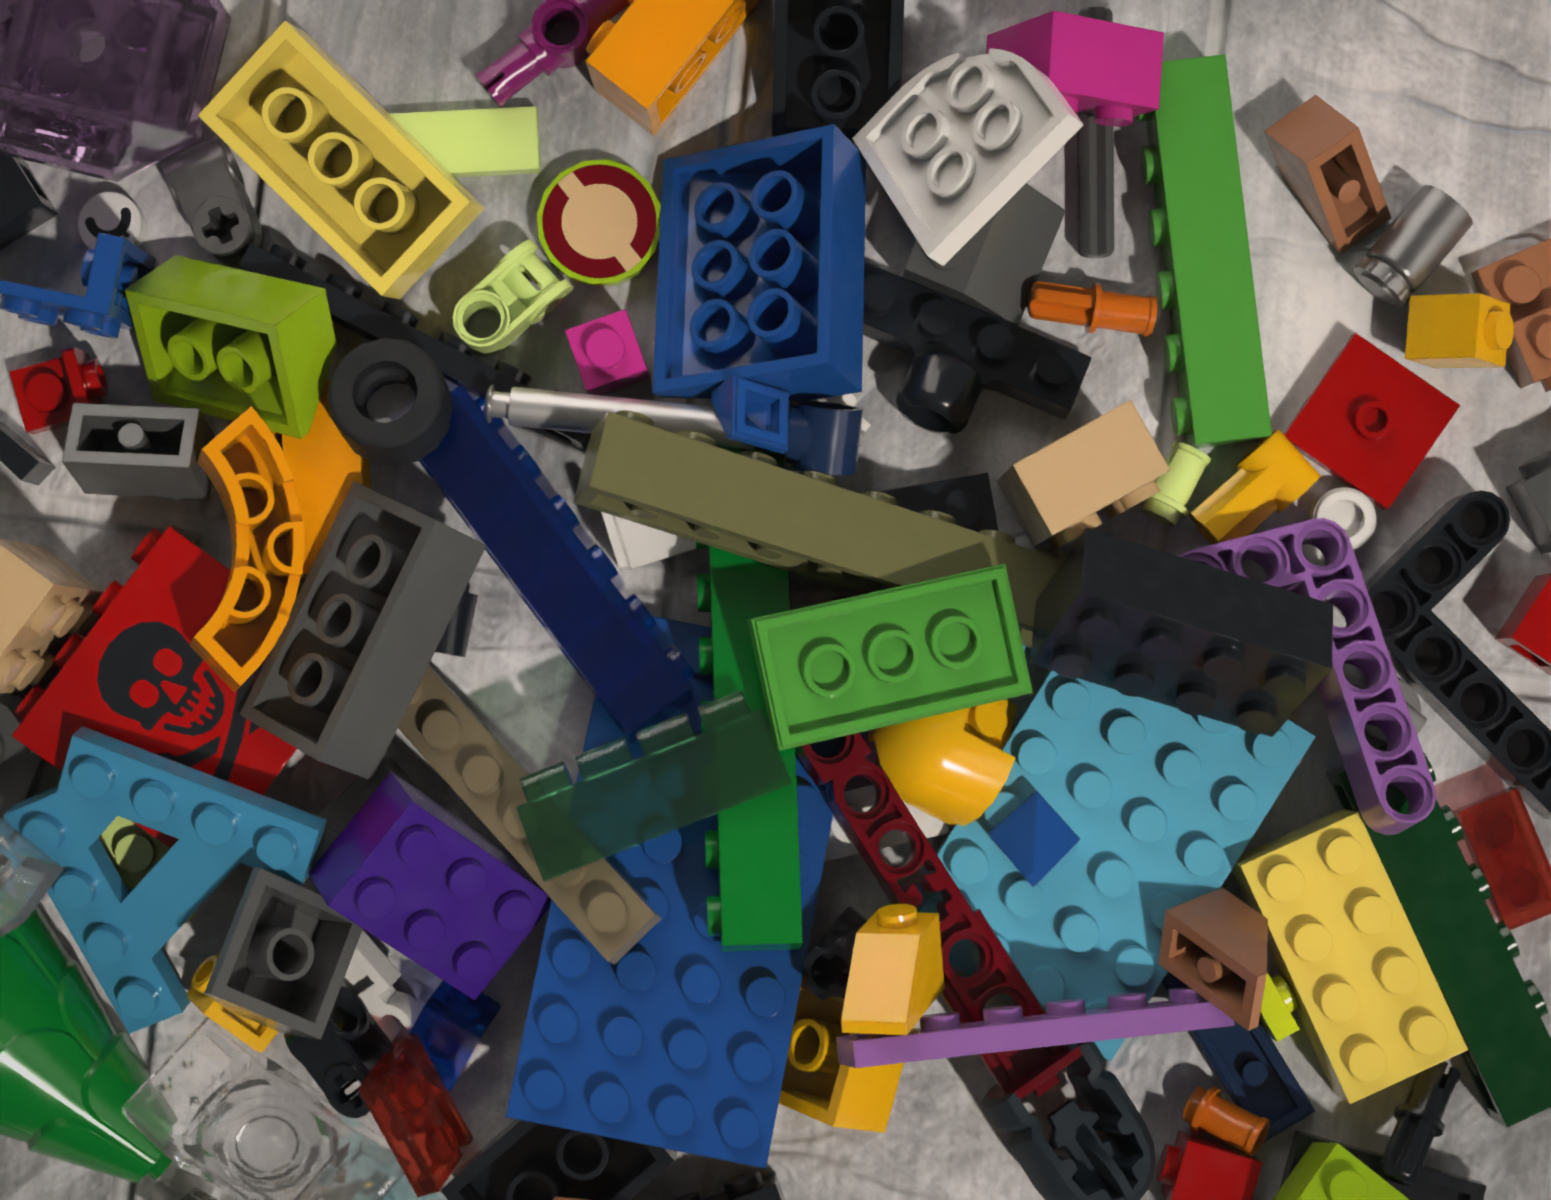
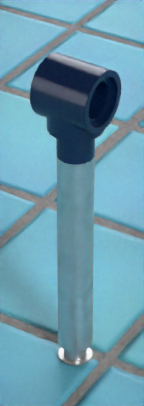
[485,385,863,475]

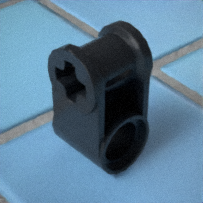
[284,986,407,1118]

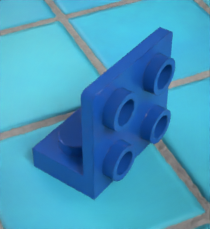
[0,233,156,339]

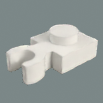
[341,930,423,1042]

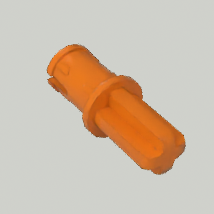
[1027,281,1158,337]

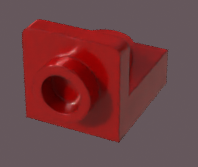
[9,347,109,435]

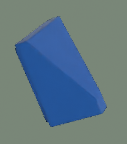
[711,375,789,454]
[988,790,1080,887]

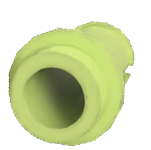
[1141,441,1211,527]

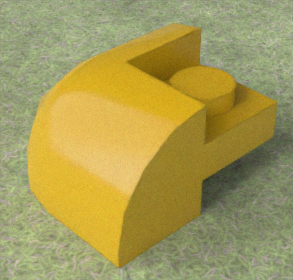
[868,699,1018,827]

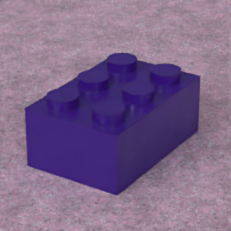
[308,771,551,1000]

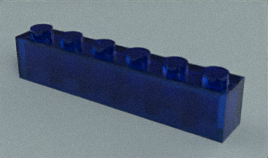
[418,384,695,745]

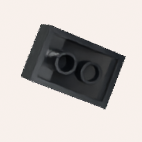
[772,0,904,149]

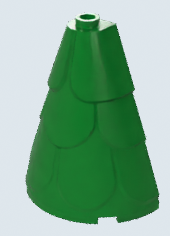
[0,863,181,1183]

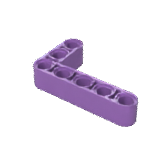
[1180,518,1436,835]

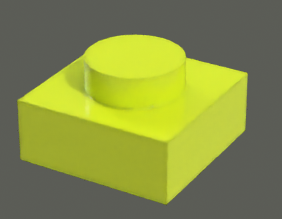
[1259,972,1300,1042]

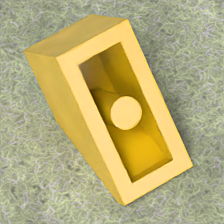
[841,904,945,1035]

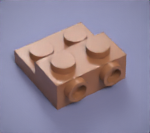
[1471,239,1551,392]

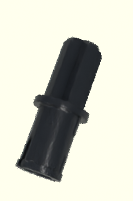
[1379,1061,1461,1186]

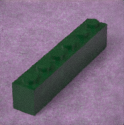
[1326,744,1551,1128]

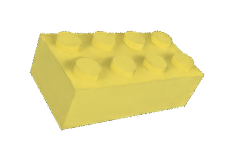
[198,21,485,300]
[1232,809,1468,1104]

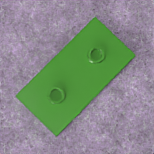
[747,564,1033,751]

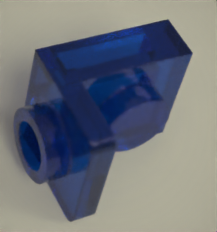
[400,980,501,1092]

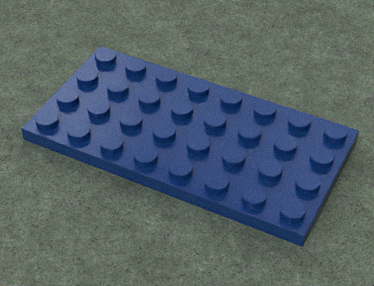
[505,608,841,1169]

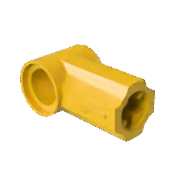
[1188,428,1321,545]

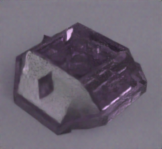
[0,0,232,182]

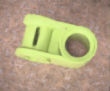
[452,239,574,357]

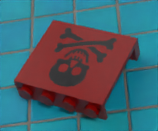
[12,524,297,848]

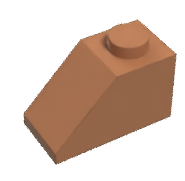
[1264,95,1392,254]
[1158,887,1268,1031]

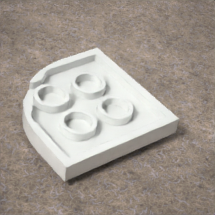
[852,48,1084,266]

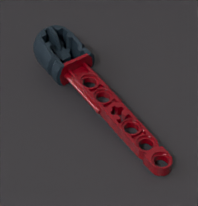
[795,733,1156,1200]

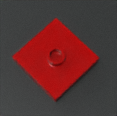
[1283,333,1460,511]

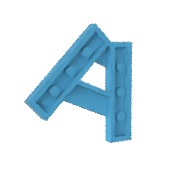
[3,726,327,1034]

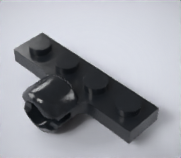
[863,262,1092,435]

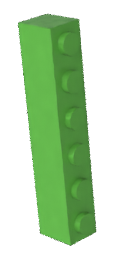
[1135,54,1272,449]

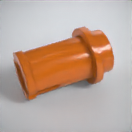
[1182,1086,1270,1158]

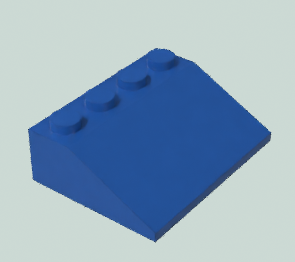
[653,124,866,401]

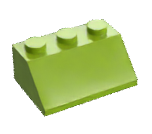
[125,255,337,439]

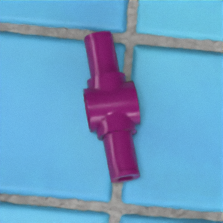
[475,0,630,108]

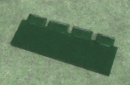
[516,690,792,882]

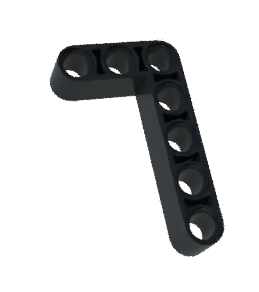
[1365,490,1551,820]

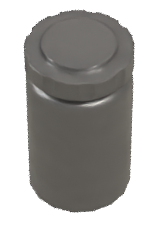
[1353,185,1473,309]

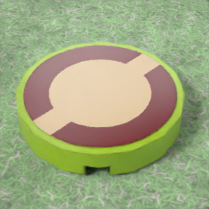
[537,159,661,287]

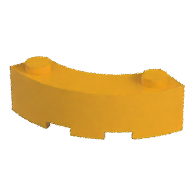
[189,406,305,693]

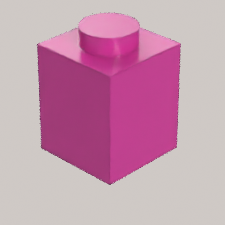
[565,309,651,396]

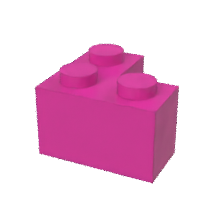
[986,10,1164,127]

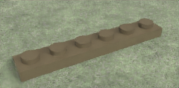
[398,664,662,965]

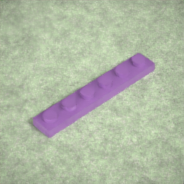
[836,987,1235,1068]

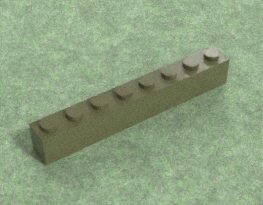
[573,410,1068,648]

